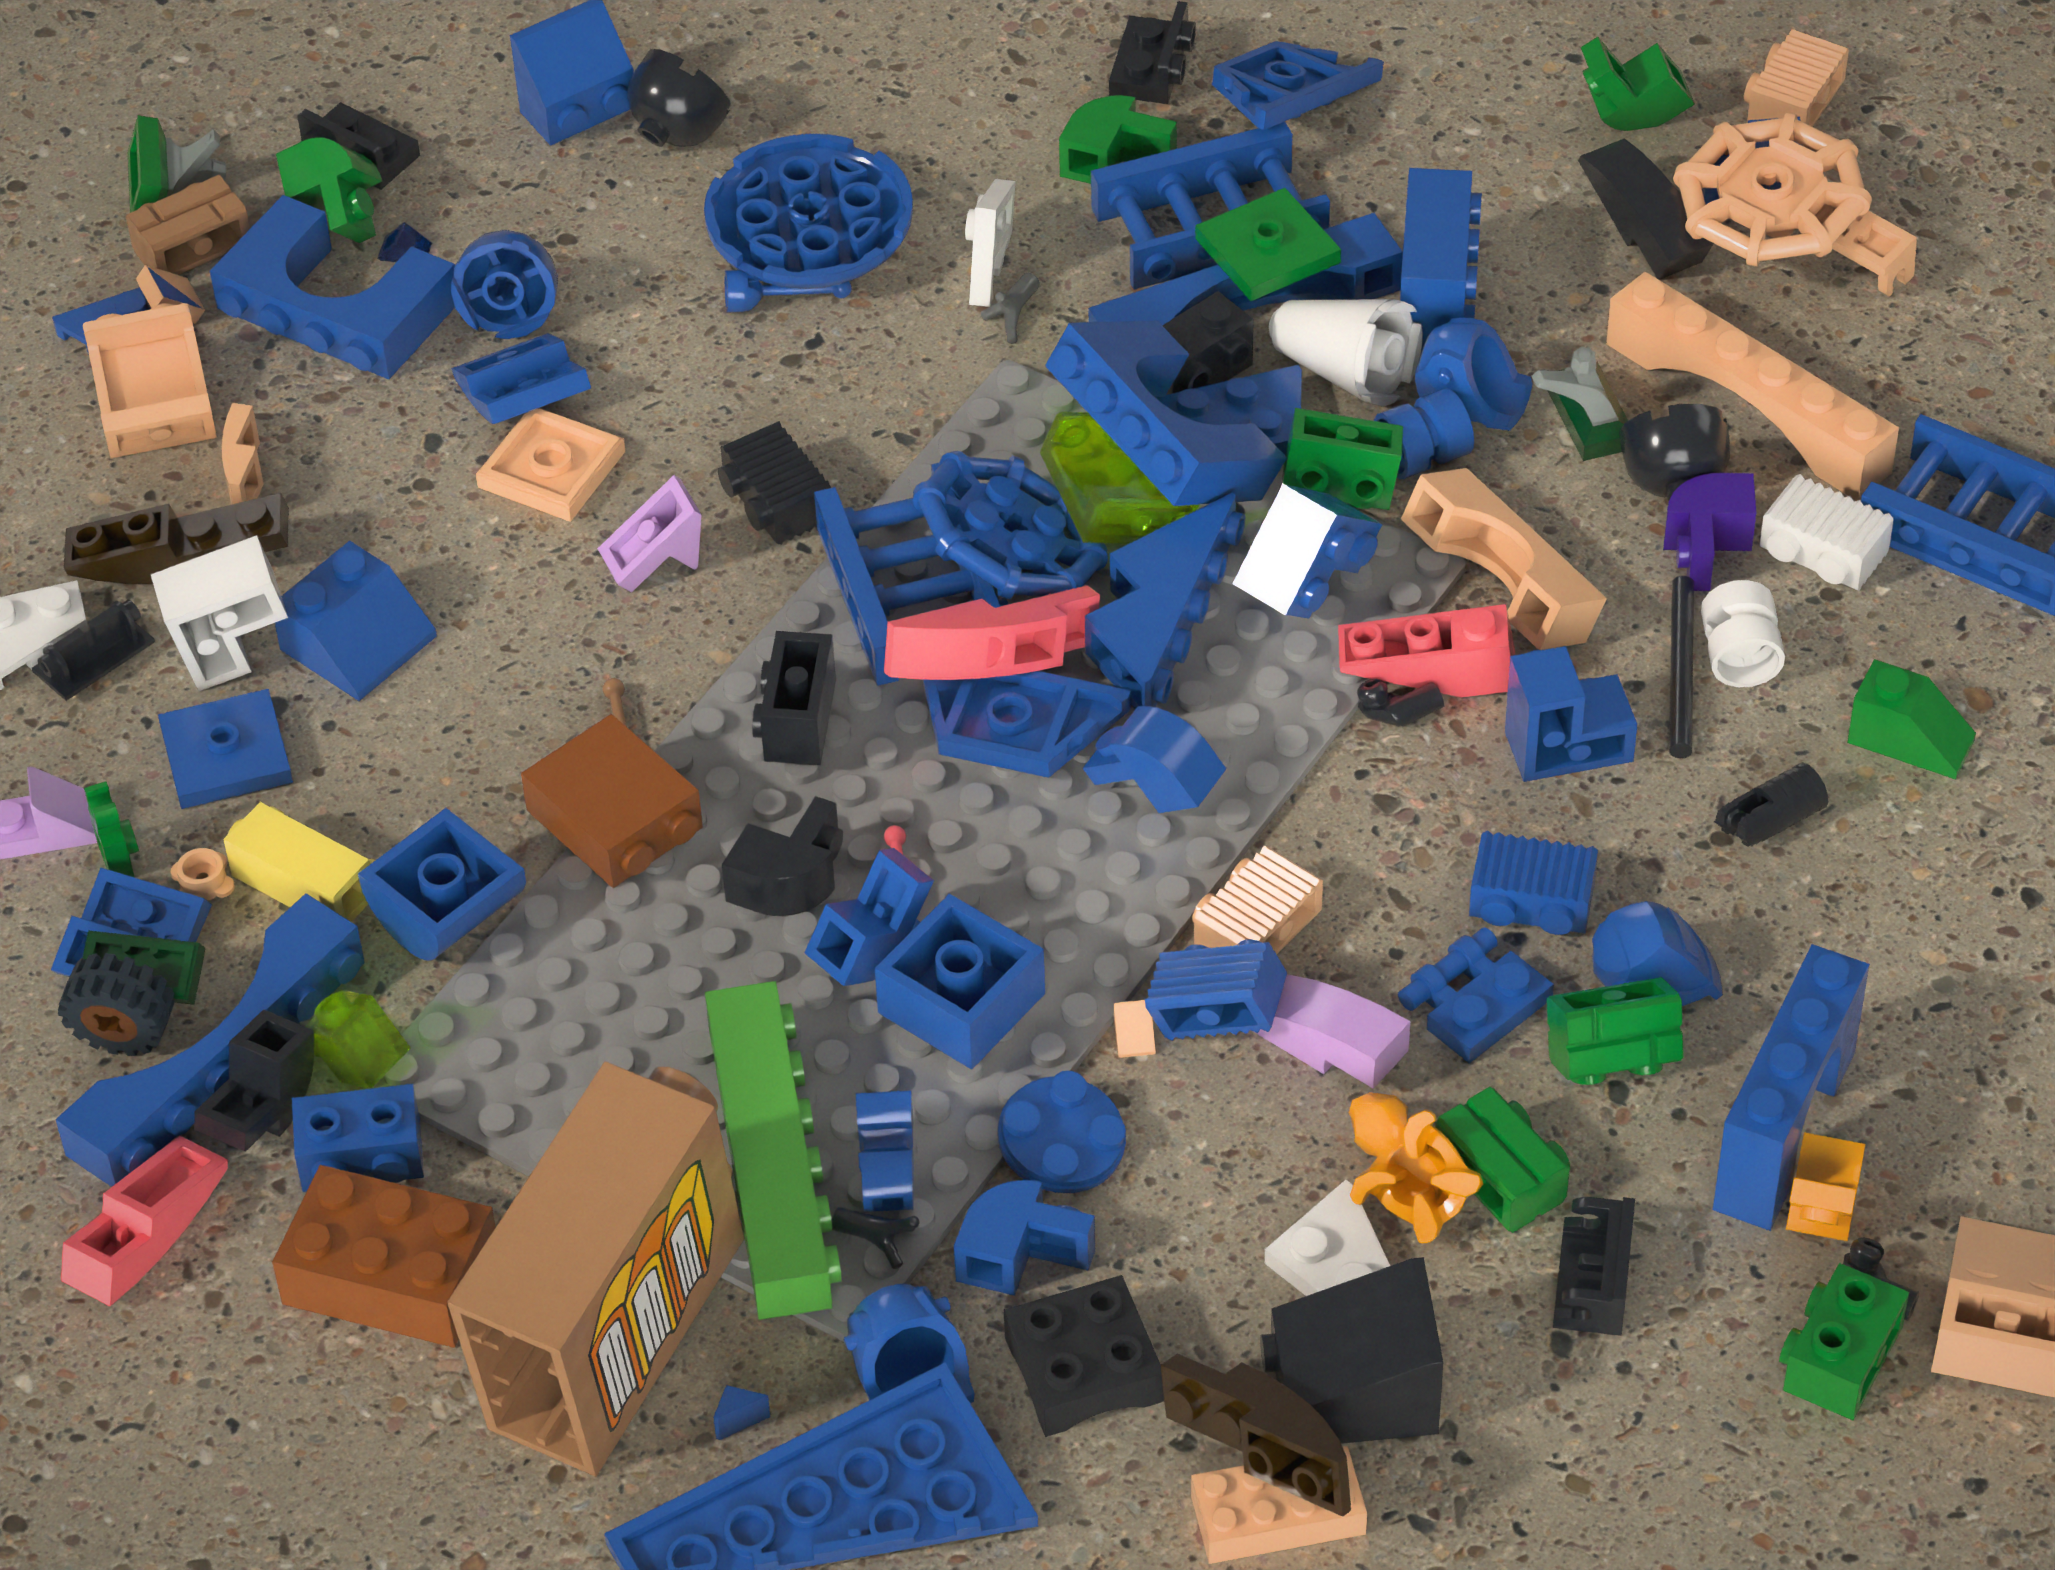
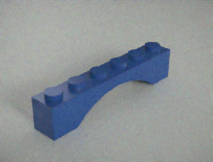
[1088,213,1403,325]
[55,894,365,1187]

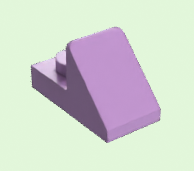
[597,475,701,593]
[0,767,97,859]

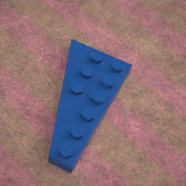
[604,1363,1038,1570]

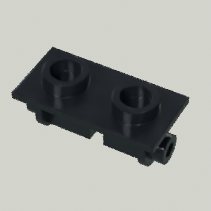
[32,599,155,701]

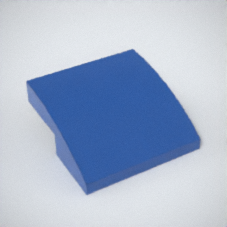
[451,333,591,424]
[51,868,212,977]

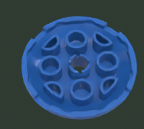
[704,134,913,289]

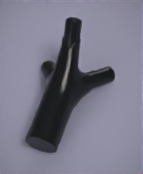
[832,1207,920,1269]

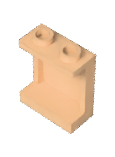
[83,303,217,458]

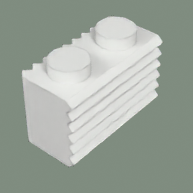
[1760,474,1894,591]

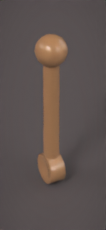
[603,678,627,727]

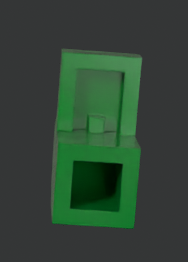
[1581,36,1695,131]
[1059,95,1177,184]
[276,137,382,243]

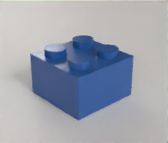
[875,893,1045,1070]

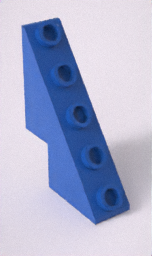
[1084,492,1246,709]

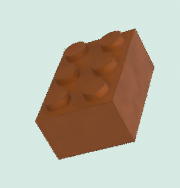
[272,1165,496,1348]

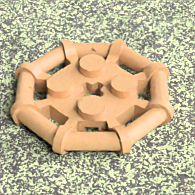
[1673,113,1872,267]

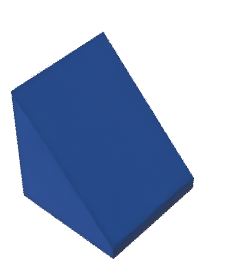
[713,1385,771,1440]

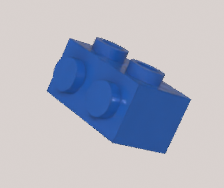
[292,1084,424,1192]

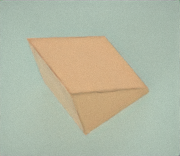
[1114,1000,1156,1058]

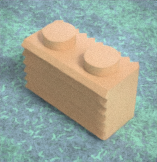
[1744,29,1849,127]
[1192,846,1323,955]

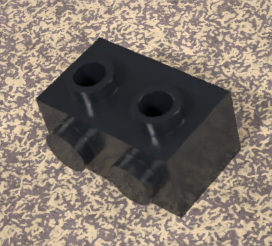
[1162,291,1254,395]
[752,631,836,765]

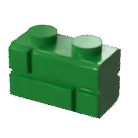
[1546,977,1684,1085]
[1435,1086,1570,1233]

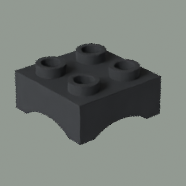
[1004,1275,1164,1437]

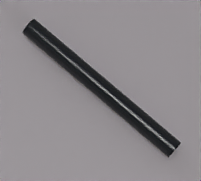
[1669,576,1694,758]

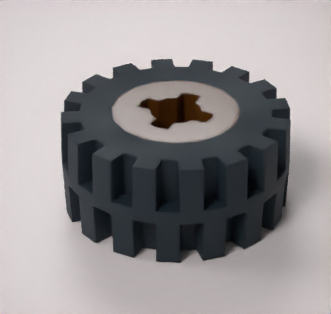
[58,953,175,1056]

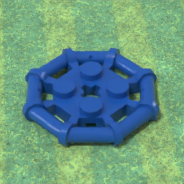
[913,451,1108,599]

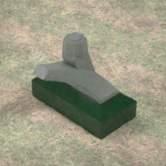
[1532,347,1628,461]

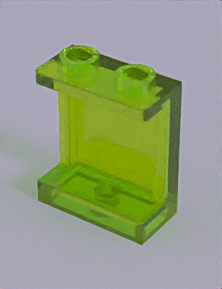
[1040,412,1200,544]

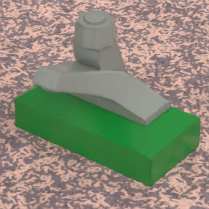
[127,115,226,213]

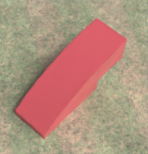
[61,1135,228,1306]

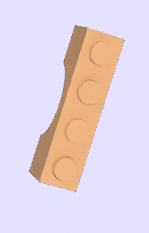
[1401,468,1607,650]

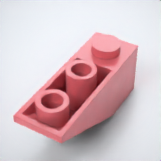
[1338,604,1515,698]

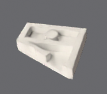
[0,580,89,690]

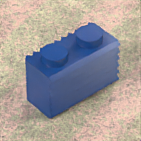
[1469,830,1598,935]
[1145,939,1287,1041]

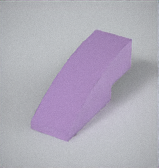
[1253,974,1410,1089]

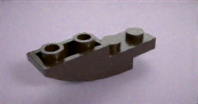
[64,493,289,584]
[1161,1353,1351,1517]

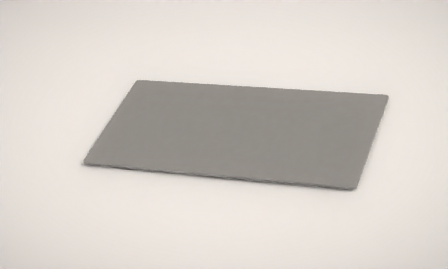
[364,360,1466,1342]

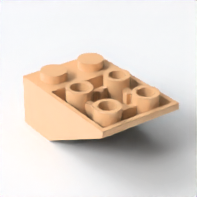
[1931,1216,2055,1397]

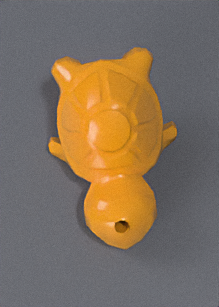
[1349,1092,1483,1243]

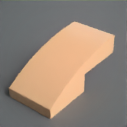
[222,403,264,505]

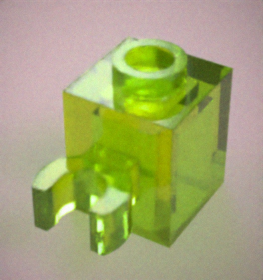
[304,990,411,1089]

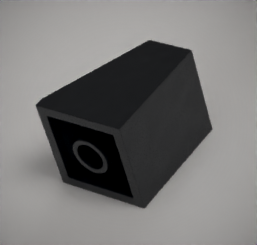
[1260,1257,1443,1444]

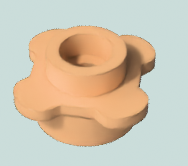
[170,848,235,901]

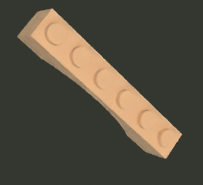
[1606,272,1899,501]

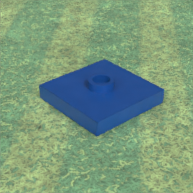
[158,689,293,809]

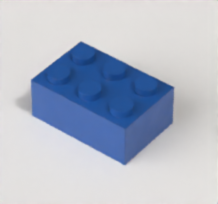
[1400,168,1482,356]

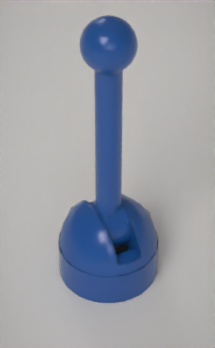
[724,270,852,313]

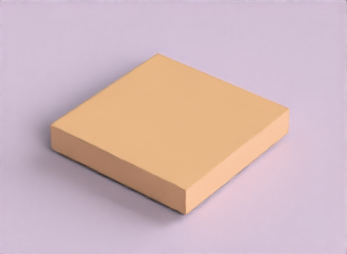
[476,408,625,522]

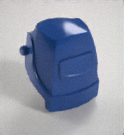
[1415,317,1533,431]
[1592,901,1723,1006]
[844,1283,975,1404]

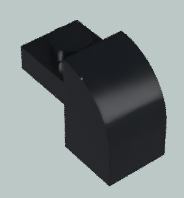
[722,796,843,916]
[195,1010,314,1152]

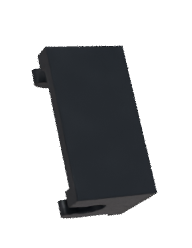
[1553,1197,1635,1336]

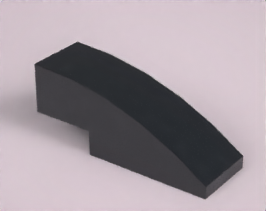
[1578,138,1714,280]

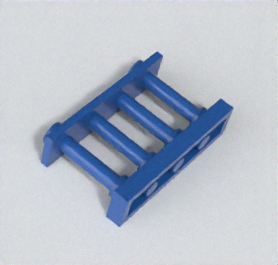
[1091,121,1330,290]
[1861,414,2055,616]
[814,463,1009,686]

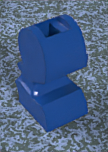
[856,1090,914,1213]

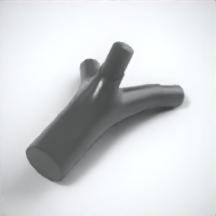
[981,273,1040,344]

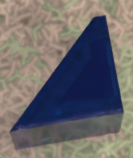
[377,222,432,262]

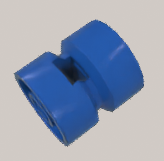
[1374,388,1474,480]

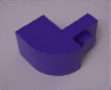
[1663,473,1757,591]

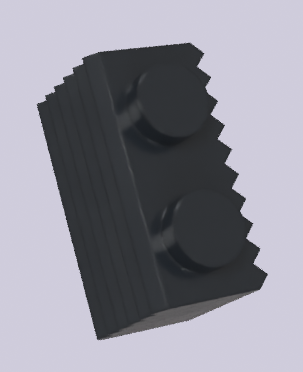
[718,421,831,545]

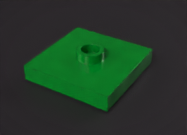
[1195,188,1341,301]

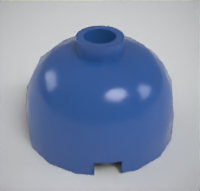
[450,230,558,339]

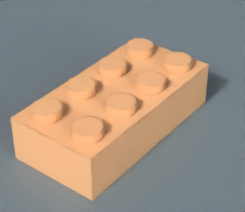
[1191,1446,1367,1564]

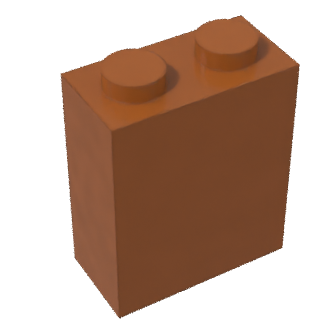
[521,714,703,888]

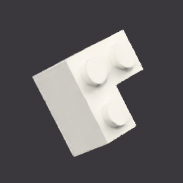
[151,535,288,692]

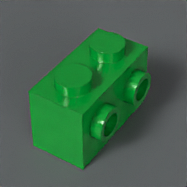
[1282,408,1403,510]
[1779,1263,1909,1420]

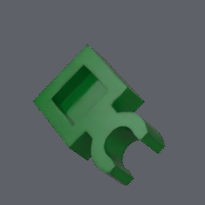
[84,781,139,878]

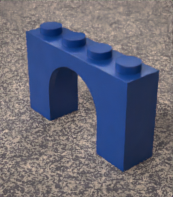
[210,195,455,379]
[1045,321,1287,506]
[1713,944,1870,1231]

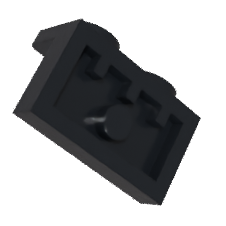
[1109,1,1196,104]
[297,102,420,190]

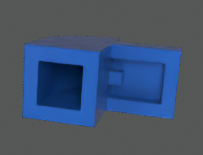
[1083,706,1227,813]
[804,848,934,986]
[954,1180,1095,1296]

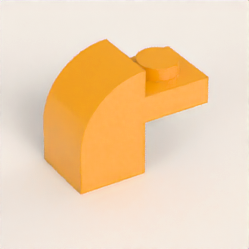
[1786,1132,1866,1241]

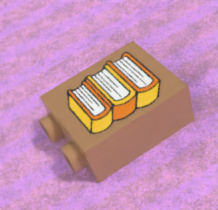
[447,1061,745,1477]

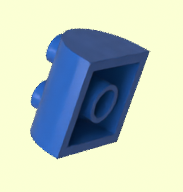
[358,808,526,961]

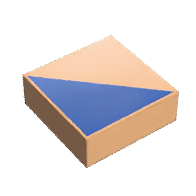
[136,265,205,324]

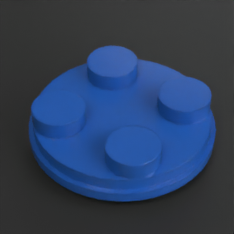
[997,1071,1126,1193]

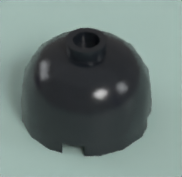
[627,49,731,147]
[1619,404,1730,501]

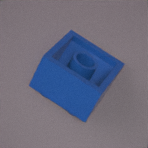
[510,0,634,146]
[275,540,437,701]

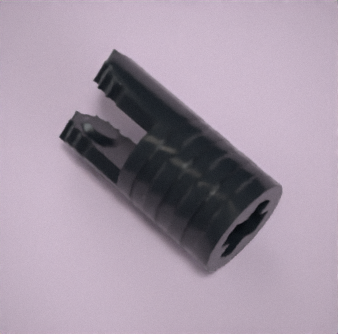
[1714,762,1828,847]

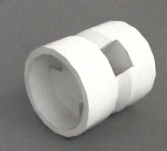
[1701,580,1785,687]

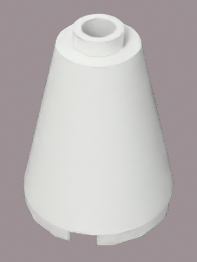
[1269,299,1423,407]

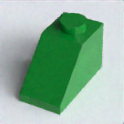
[1847,659,1976,780]

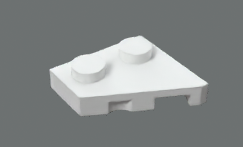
[965,179,1016,307]
[1264,1180,1390,1296]

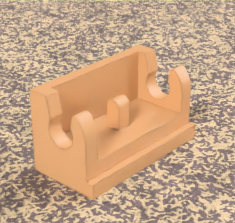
[1815,204,1917,297]

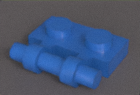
[1398,927,1554,1064]

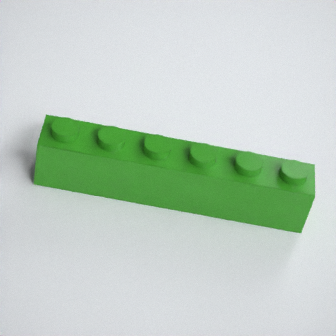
[705,981,842,1320]

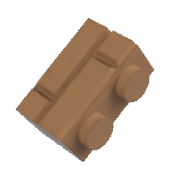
[126,174,250,275]

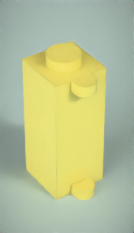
[223,802,375,922]

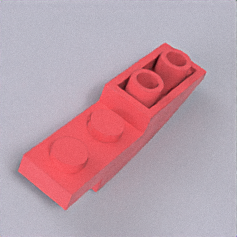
[884,585,1100,680]

